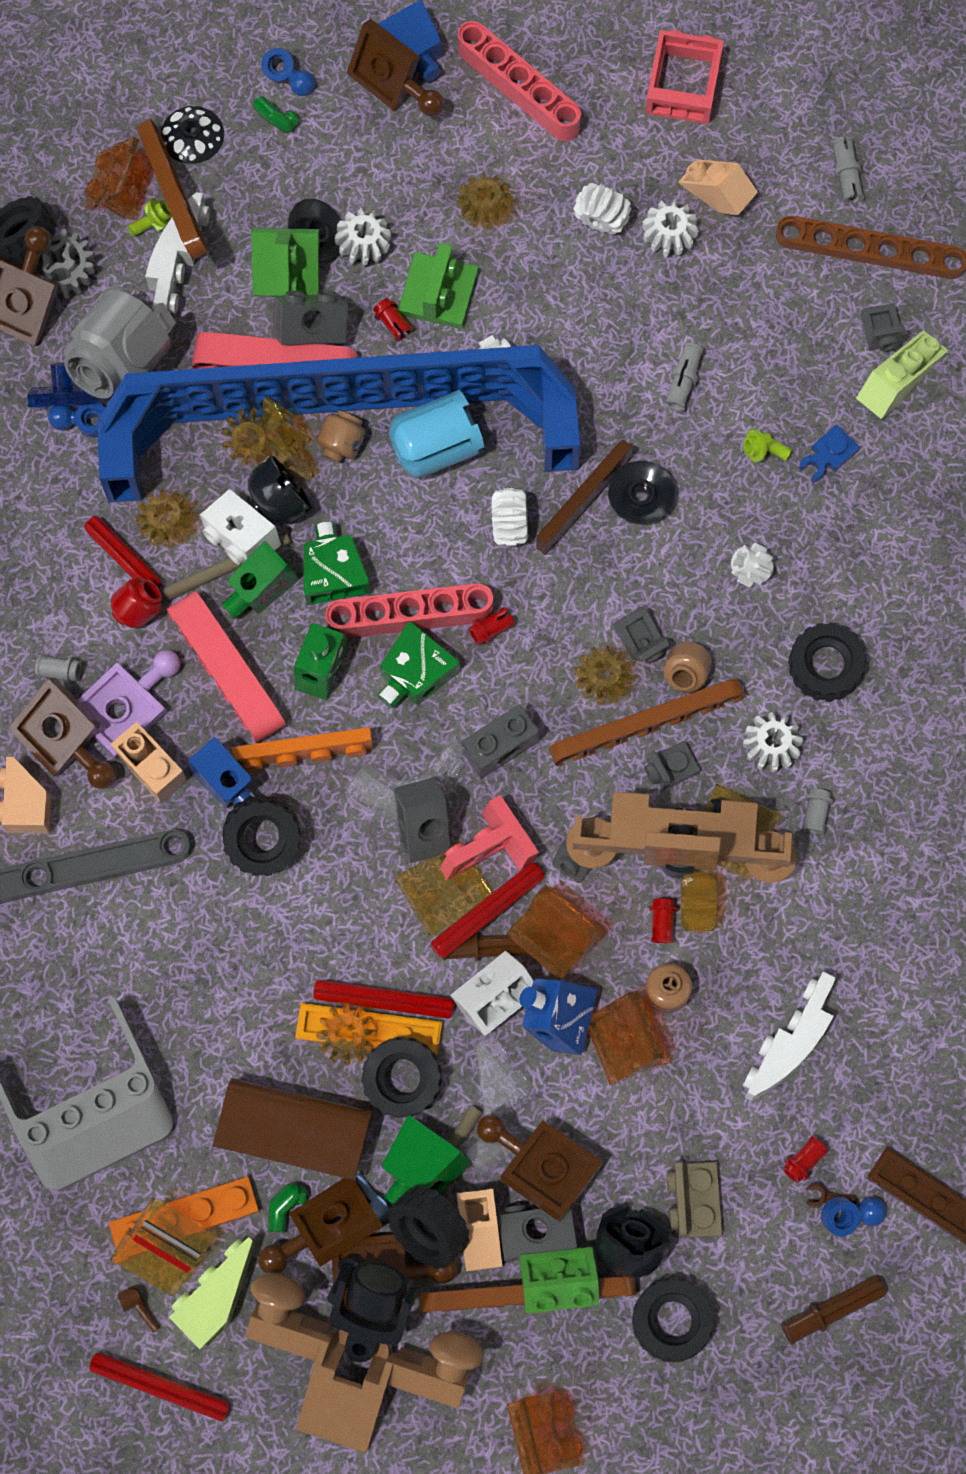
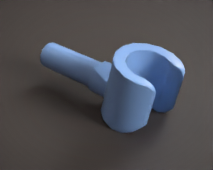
[356,1173,389,1222]

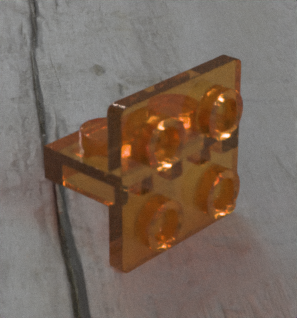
[84,136,152,220]
[507,1390,584,1474]

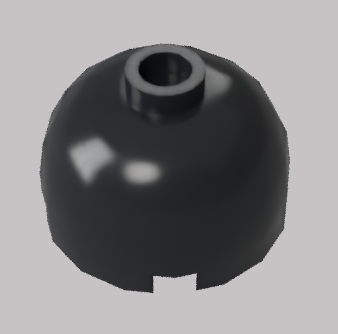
[248,455,312,524]
[595,1206,671,1278]

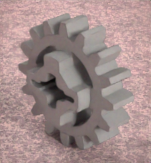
[35,228,95,300]

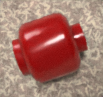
[110,578,162,629]

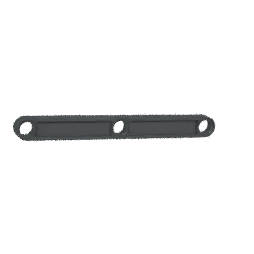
[0,829,191,904]

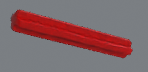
[430,862,544,958]
[313,980,454,1019]
[89,1353,230,1421]

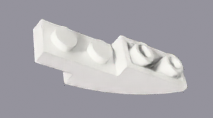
[145,192,210,314]
[743,972,836,1101]

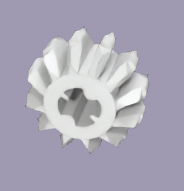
[574,183,631,235]
[642,200,698,258]
[335,208,391,267]
[492,488,529,546]
[743,712,803,773]

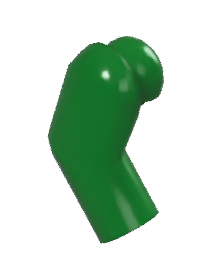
[253,96,300,133]
[268,1183,308,1233]

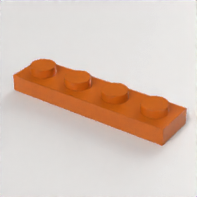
[231,727,373,772]
[108,1176,259,1258]

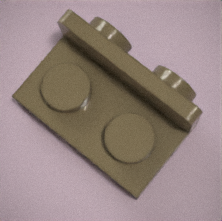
[667,1161,722,1239]

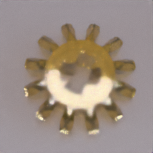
[457,172,513,231]
[221,407,278,465]
[136,489,194,548]
[574,645,633,705]
[681,872,718,933]
[316,1003,378,1066]

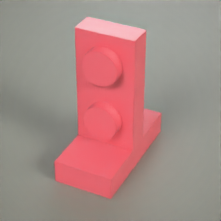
[440,795,539,880]

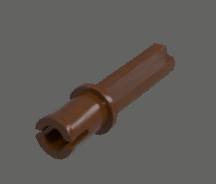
[442,933,548,961]
[781,1277,887,1345]

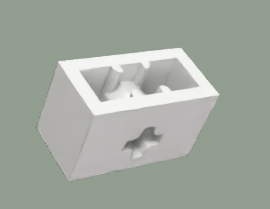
[200,489,281,565]
[450,951,533,1036]

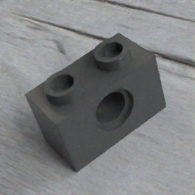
[272,290,348,345]
[461,704,539,779]
[394,777,454,863]
[498,1205,577,1263]

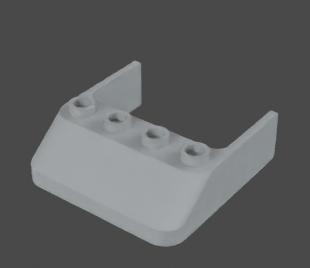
[0,997,174,1191]

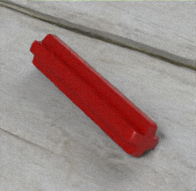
[84,516,162,589]

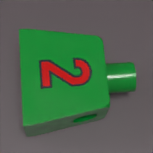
[221,541,300,619]

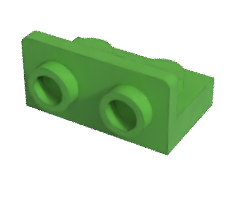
[519,1247,599,1313]

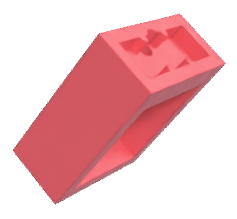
[645,30,724,124]

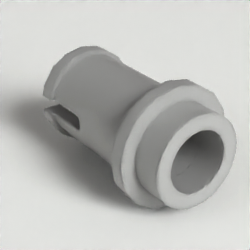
[35,655,82,684]
[802,789,833,835]

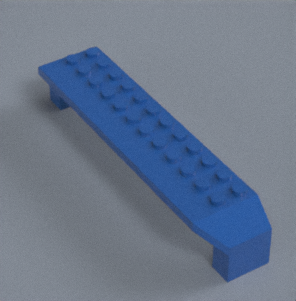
[97,345,580,503]

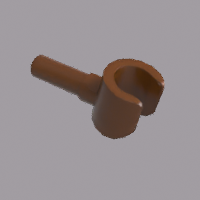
[806,1184,857,1208]
[118,1287,160,1333]

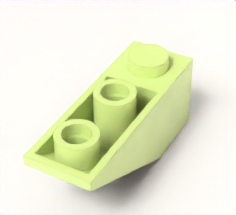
[856,330,949,419]
[169,1237,255,1351]

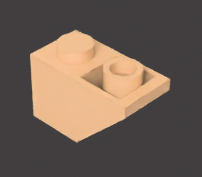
[678,159,758,215]
[110,722,187,804]
[0,757,51,833]
[456,1189,503,1272]

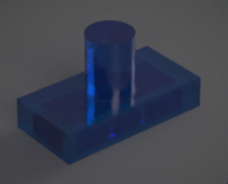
[27,362,99,408]

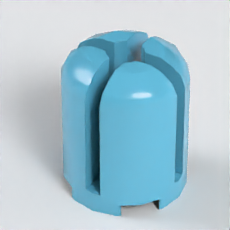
[389,390,484,478]

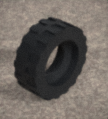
[0,196,57,265]
[788,622,867,702]
[223,794,301,877]
[361,1037,443,1118]
[387,1185,470,1269]
[632,1278,715,1363]

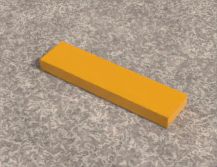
[295,1003,442,1057]

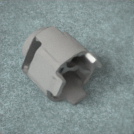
[63,282,176,398]

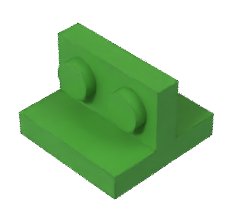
[251,228,320,296]
[398,243,478,329]

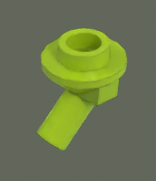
[127,198,172,237]
[743,429,792,463]

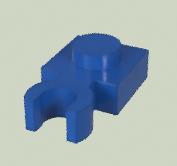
[799,424,860,483]

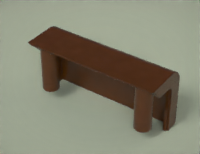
[212,1078,374,1181]

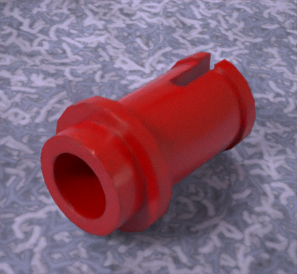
[373,298,413,342]
[468,607,514,645]
[649,899,677,944]
[782,1136,828,1183]

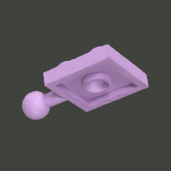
[78,650,180,760]

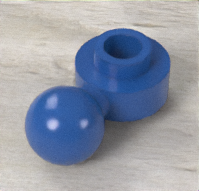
[261,48,316,96]
[48,401,105,437]
[821,1197,887,1237]

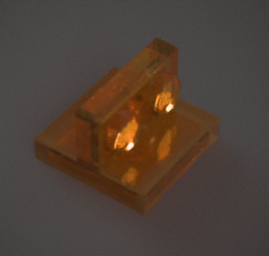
[506,884,605,980]
[588,991,671,1085]

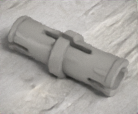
[832,136,864,204]
[664,343,704,412]

